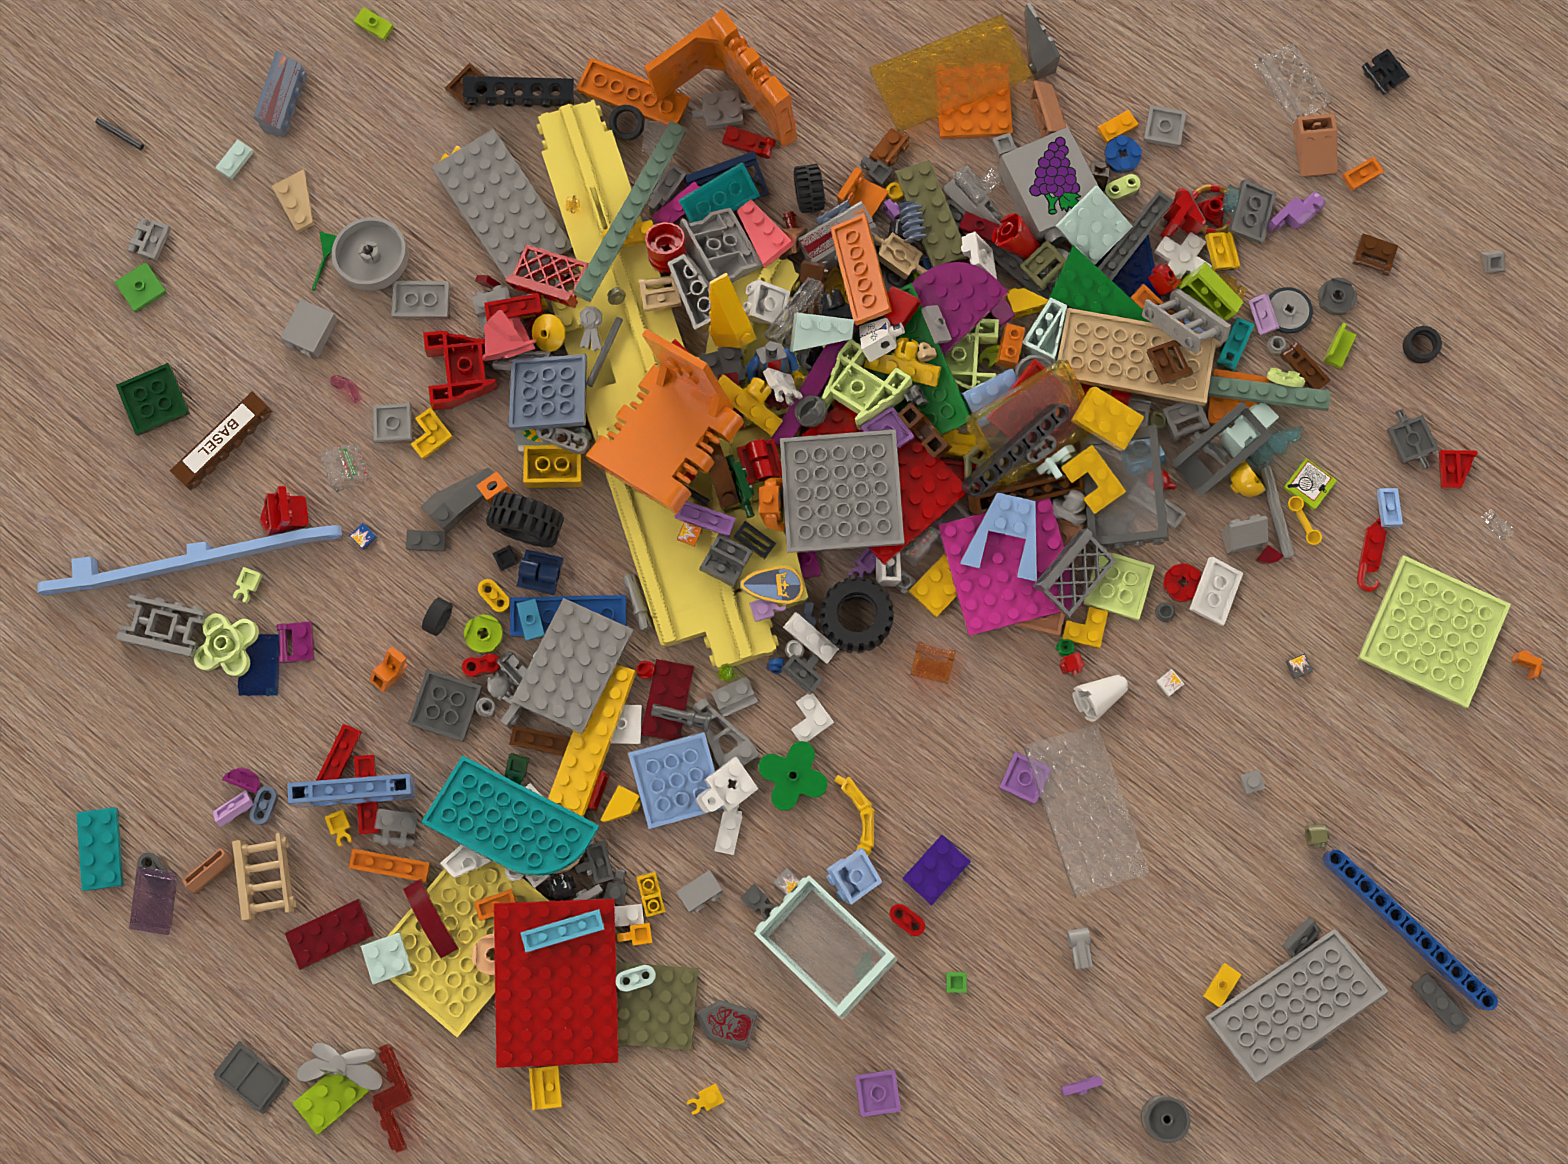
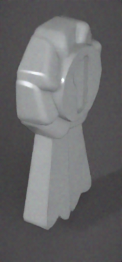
[579,306,602,352]

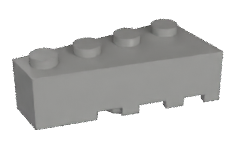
[668,254,711,334]

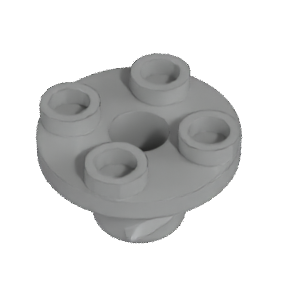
[1051,490,1087,526]

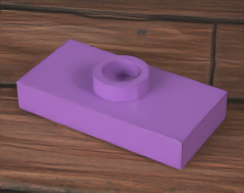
[1060,1076,1103,1096]

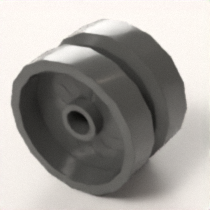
[1141,1095,1191,1143]

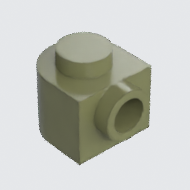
[1305,824,1329,849]

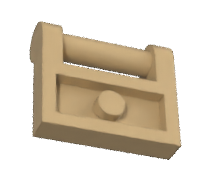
[639,274,682,312]

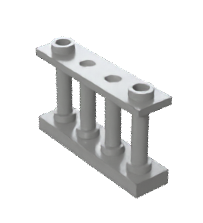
[1142,288,1231,354]

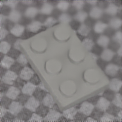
[391,281,450,319]

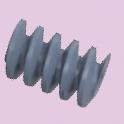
[898,201,927,243]

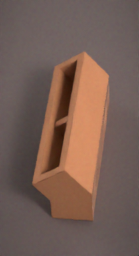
[182,847,235,894]

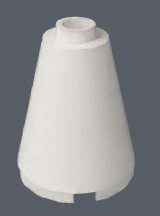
[1072,675,1128,722]

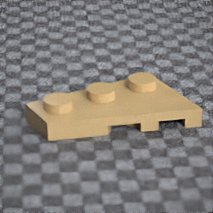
[272,169,314,233]

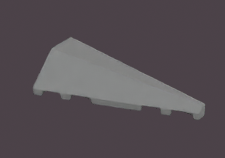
[942,166,1002,225]

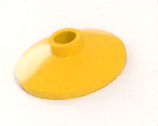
[532,314,566,352]

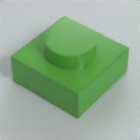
[946,972,967,993]

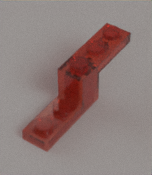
[372,1044,414,1153]

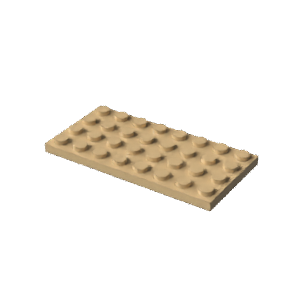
[1055,308,1216,406]

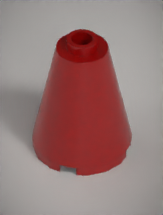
[992,213,1041,260]

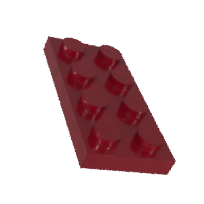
[641,659,694,741]
[285,899,375,970]

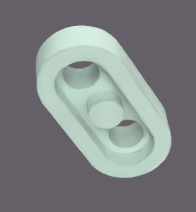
[616,965,656,991]

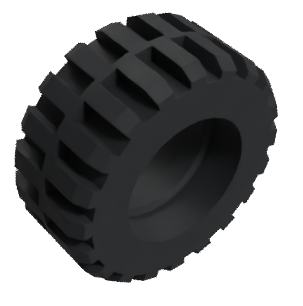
[486,492,564,548]
[820,577,894,653]

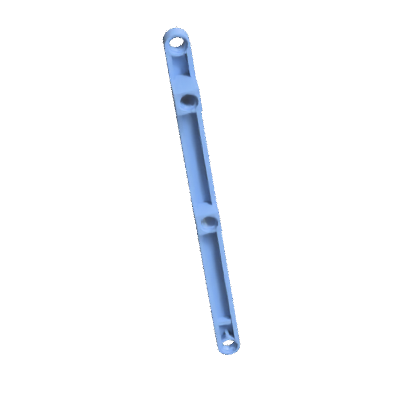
[37,525,342,595]

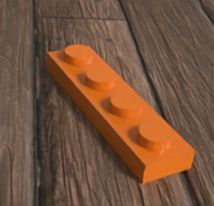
[348,849,431,882]

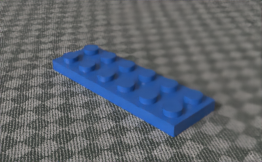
[510,595,627,637]

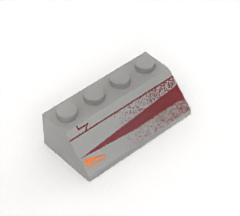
[798,201,880,271]

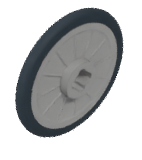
[1269,287,1313,334]

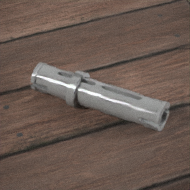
[623,574,652,631]

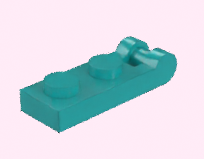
[1216,317,1255,371]

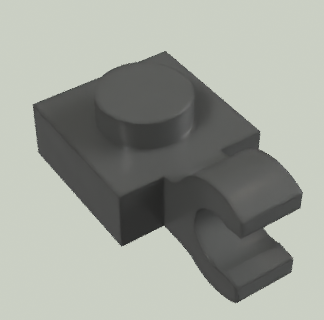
[860,156,893,186]
[904,385,929,406]
[604,869,628,906]

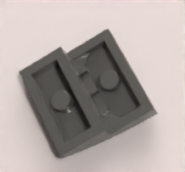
[699,534,753,588]

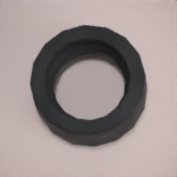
[609,104,645,140]
[1402,326,1442,364]
[422,597,453,636]

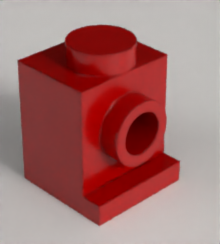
[1148,264,1182,296]

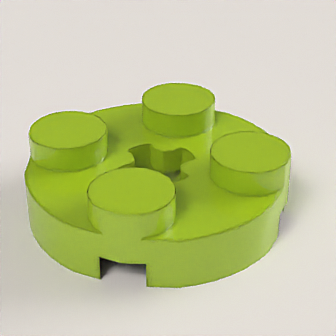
[464,614,503,654]

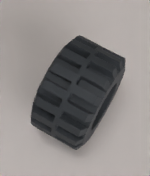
[793,163,825,213]

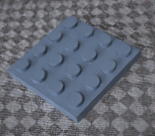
[509,354,587,431]

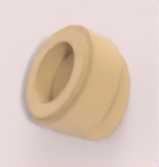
[917,342,937,362]

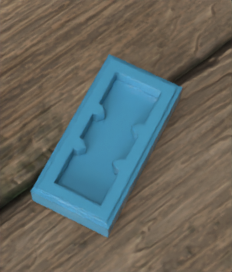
[517,599,545,641]

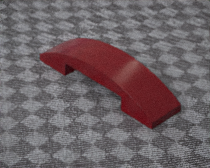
[403,879,459,959]

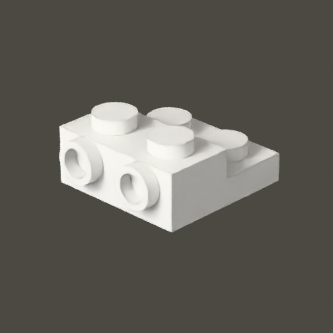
[961,232,997,280]
[743,279,790,328]

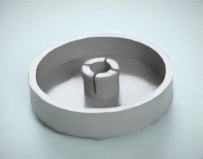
[332,217,409,291]

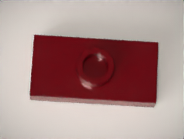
[958,211,1000,243]

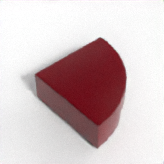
[475,275,501,289]
[1256,545,1283,564]

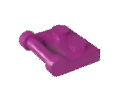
[276,621,315,663]

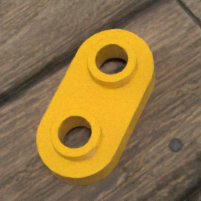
[478,579,510,613]

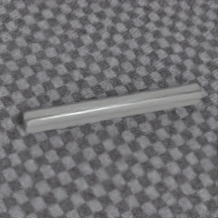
[1260,467,1294,558]

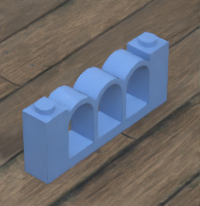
[288,774,416,808]

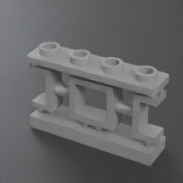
[116,593,208,659]

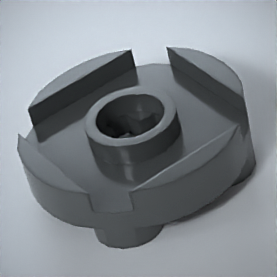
[1318,277,1357,315]

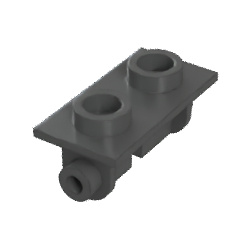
[496,650,527,686]

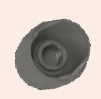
[796,346,824,373]
[795,395,827,427]

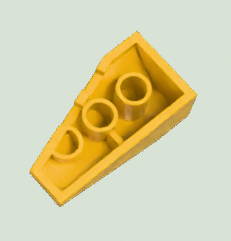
[709,273,757,348]

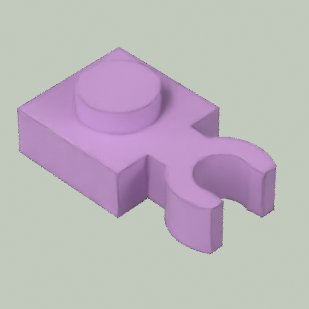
[749,599,786,622]

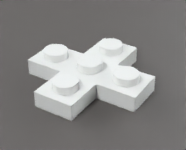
[1154,232,1212,279]

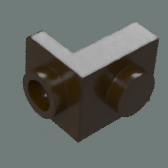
[1090,161,1110,192]

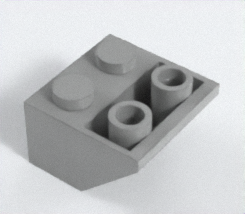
[1221,514,1268,554]

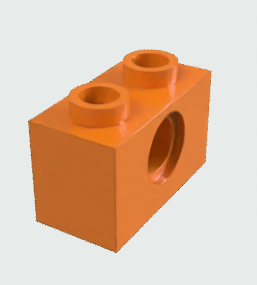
[995,323,1025,369]

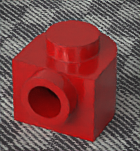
[1059,652,1085,676]

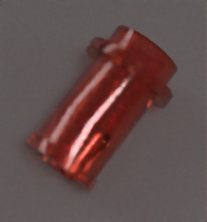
[782,211,798,229]

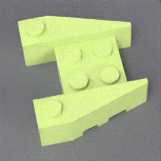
[945,319,999,393]
[822,339,913,430]

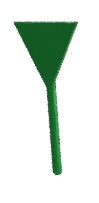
[312,231,337,291]

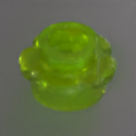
[717,665,735,682]

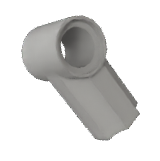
[1067,927,1093,969]

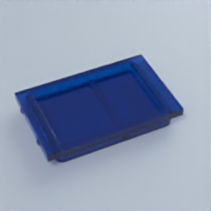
[238,634,280,696]

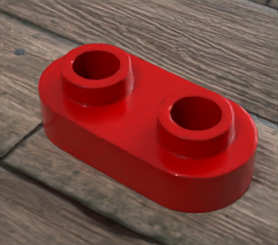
[889,904,925,936]

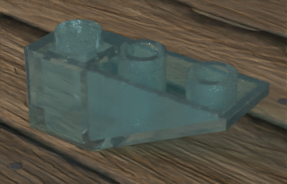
[1248,426,1304,469]

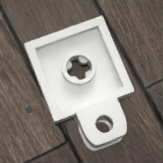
[696,757,758,813]

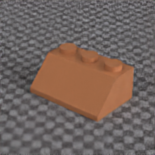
[1029,81,1068,138]

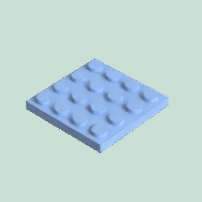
[628,732,723,829]

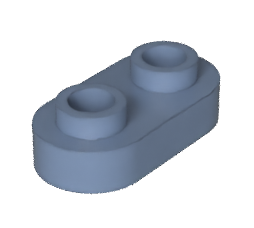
[249,786,278,825]

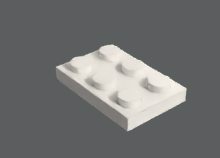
[1189,557,1243,626]

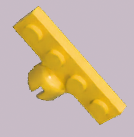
[864,338,941,387]
[718,374,783,436]

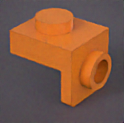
[1511,650,1543,680]

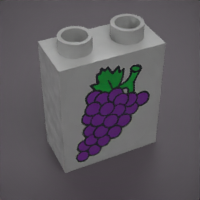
[997,127,1099,246]

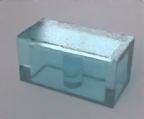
[1221,185,1240,213]

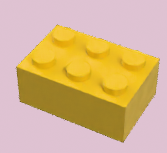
[1071,387,1144,451]
[523,445,583,488]

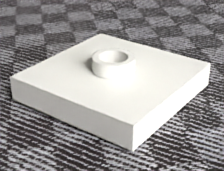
[611,705,642,745]

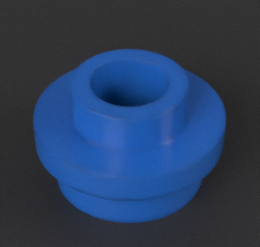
[767,658,785,674]

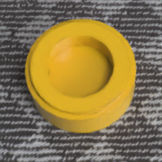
[886,182,903,202]

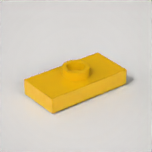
[1202,963,1242,1008]

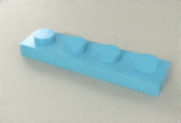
[521,910,605,952]

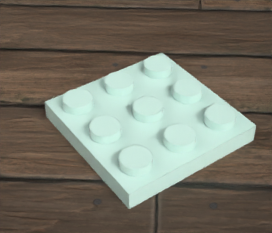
[1055,186,1133,265]

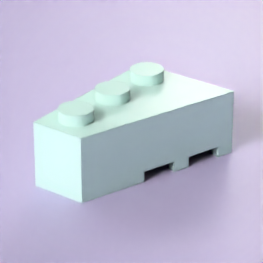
[1022,298,1067,368]

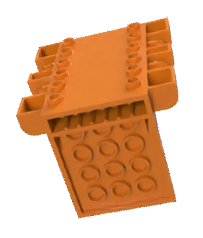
[644,9,797,146]
[585,329,744,515]

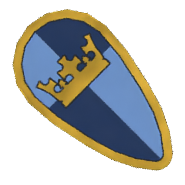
[740,566,803,604]

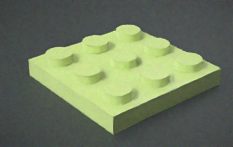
[1083,551,1154,621]

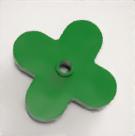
[758,741,828,811]

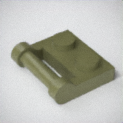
[1020,240,1066,291]

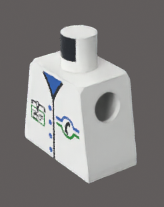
[859,318,905,362]

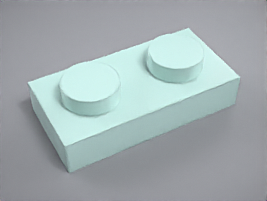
[215,139,254,180]

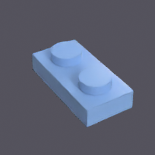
[1377,488,1403,527]

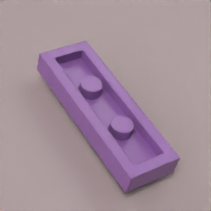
[675,501,736,537]

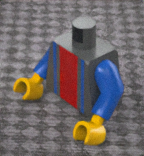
[746,342,805,385]

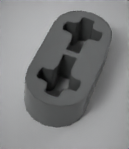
[1023,435,1056,463]

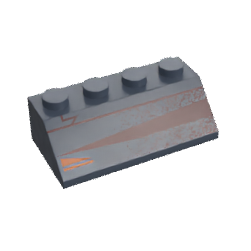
[254,51,307,137]

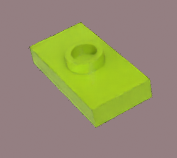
[353,7,394,41]

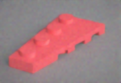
[737,200,794,268]

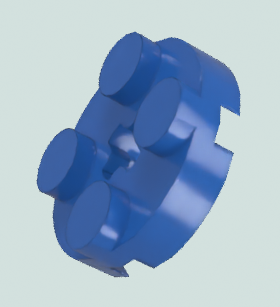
[1104,135,1142,173]

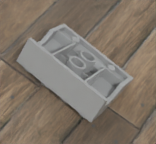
[679,208,763,283]

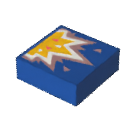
[349,523,377,550]

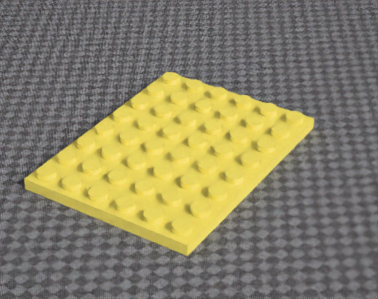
[387,862,550,1038]

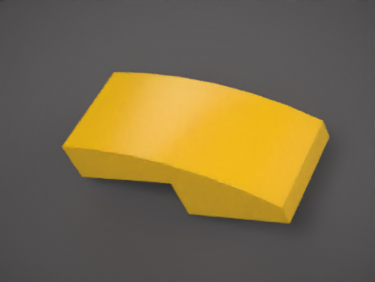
[636,871,666,917]

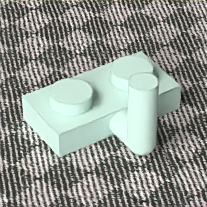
[1036,445,1076,480]

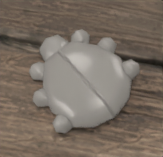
[487,673,515,700]

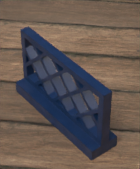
[685,151,769,201]

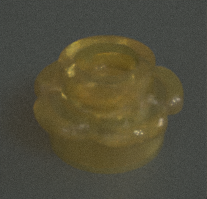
[566,195,580,214]

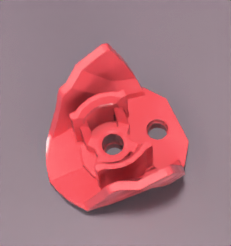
[482,310,536,361]

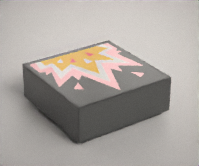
[1286,653,1313,679]

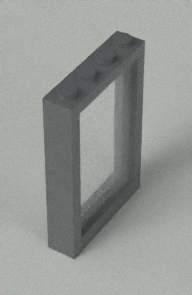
[1080,425,1169,550]

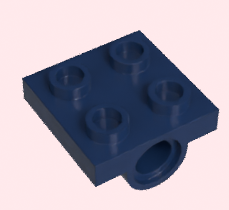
[516,549,564,596]

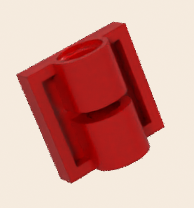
[736,439,782,485]

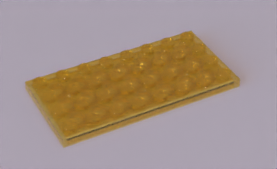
[869,14,1032,132]

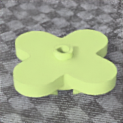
[194,613,259,677]

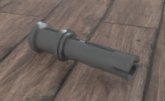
[651,704,712,732]

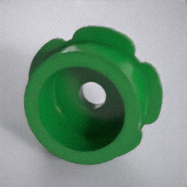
[1056,639,1075,657]

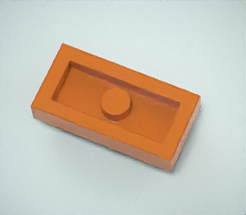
[1342,157,1384,192]
[473,889,517,922]

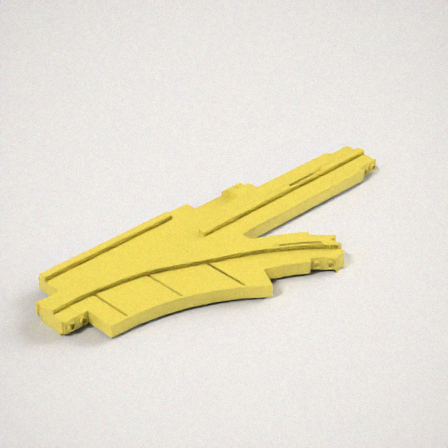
[536,100,808,671]

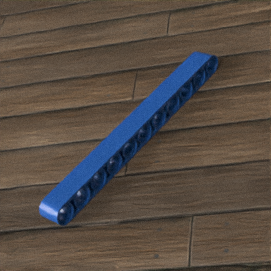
[1322,849,1498,1010]

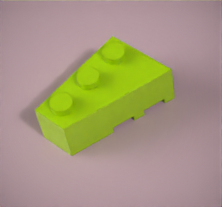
[1176,262,1243,321]

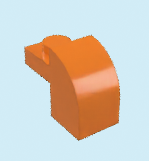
[369,647,408,693]

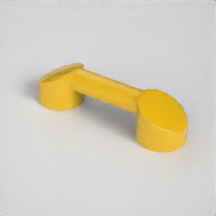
[1288,496,1322,545]

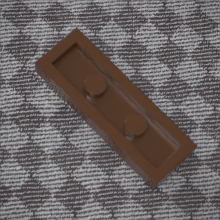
[509,725,571,756]

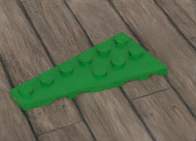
[1049,245,1151,323]

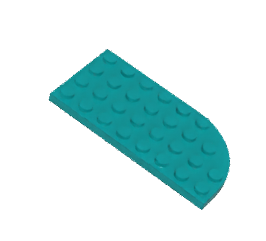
[421,755,600,876]

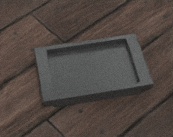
[213,1041,289,1114]

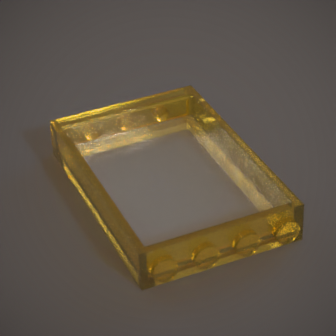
[965,359,1089,485]

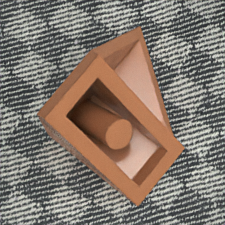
[779,228,808,260]

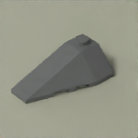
[421,468,497,533]

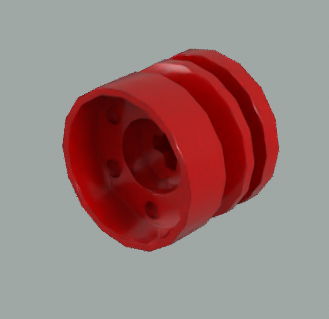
[645,222,687,273]

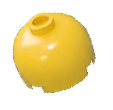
[1230,460,1266,498]

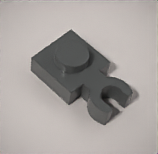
[740,884,774,919]

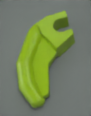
[977,344,1023,368]

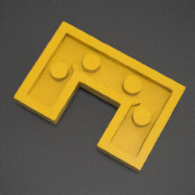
[1060,445,1126,514]

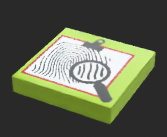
[1283,458,1337,511]

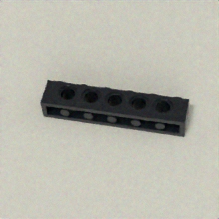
[463,76,574,108]

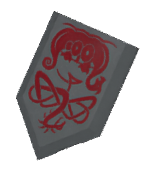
[695,1000,758,1051]

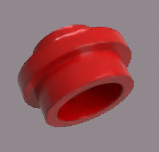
[636,660,655,679]

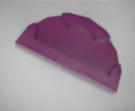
[222,767,261,794]

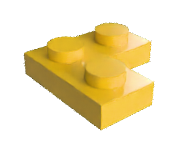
[411,408,453,460]
[1062,607,1108,649]

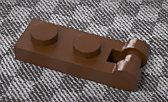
[1280,342,1330,390]

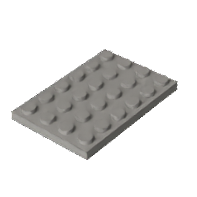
[511,598,633,735]

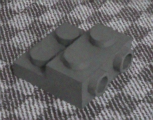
[699,347,747,385]

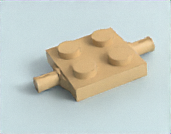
[873,232,927,280]

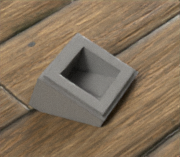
[1481,250,1505,273]

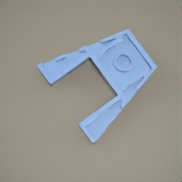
[960,493,1037,581]

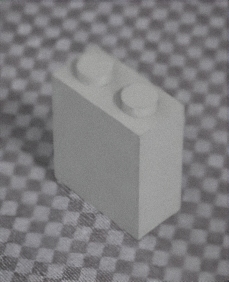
[280,299,338,358]

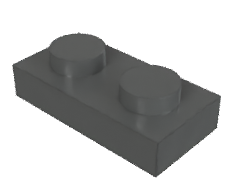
[406,530,446,552]
[1282,917,1321,958]

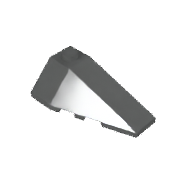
[1024,2,1060,80]

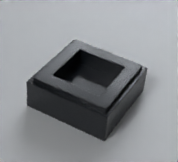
[492,545,518,571]

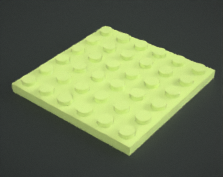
[1358,555,1511,709]

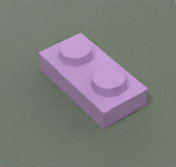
[1249,293,1279,336]
[213,790,254,827]

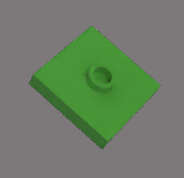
[115,262,167,313]

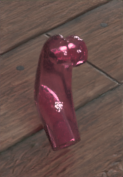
[330,375,361,403]

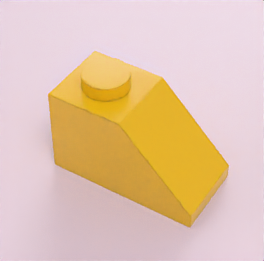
[1005,288,1048,320]
[600,785,642,823]

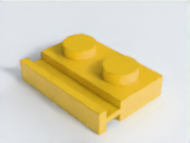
[1205,232,1240,271]
[529,1065,563,1110]

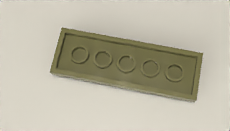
[895,160,968,268]

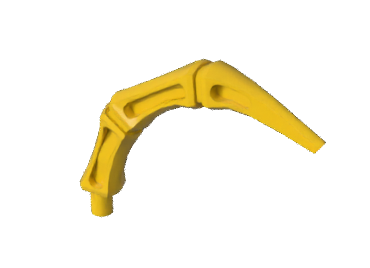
[834,775,874,856]

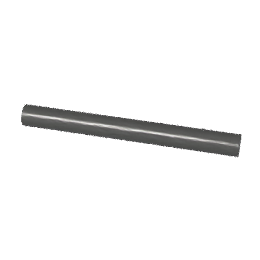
[586,317,623,387]

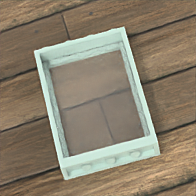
[754,875,897,1019]

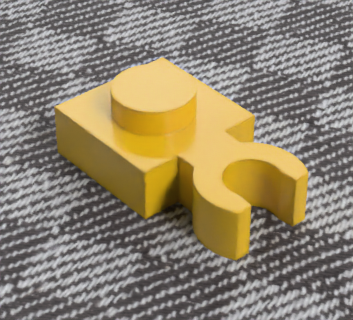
[325,809,353,847]
[687,1083,725,1115]

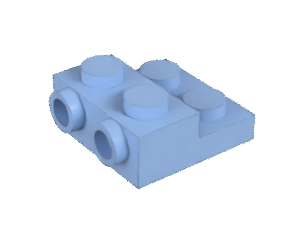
[826,848,882,904]

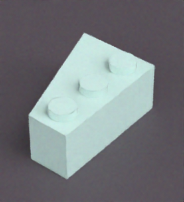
[790,313,854,352]
[1219,403,1279,458]

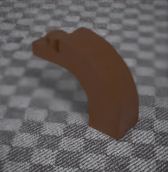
[703,441,740,509]

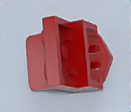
[1160,188,1206,238]
[259,486,309,536]

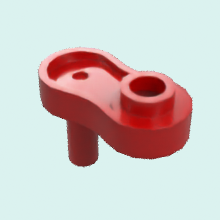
[462,654,500,678]

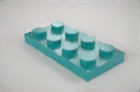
[678,162,760,223]
[76,807,124,891]

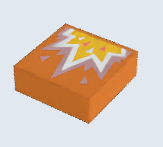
[677,521,702,547]

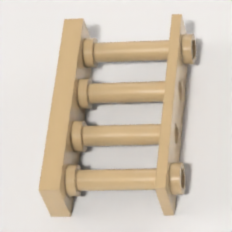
[232,833,296,921]

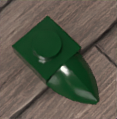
[505,753,530,785]

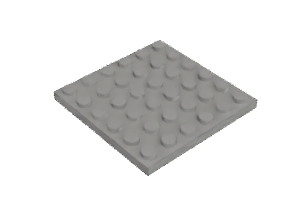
[780,429,904,553]

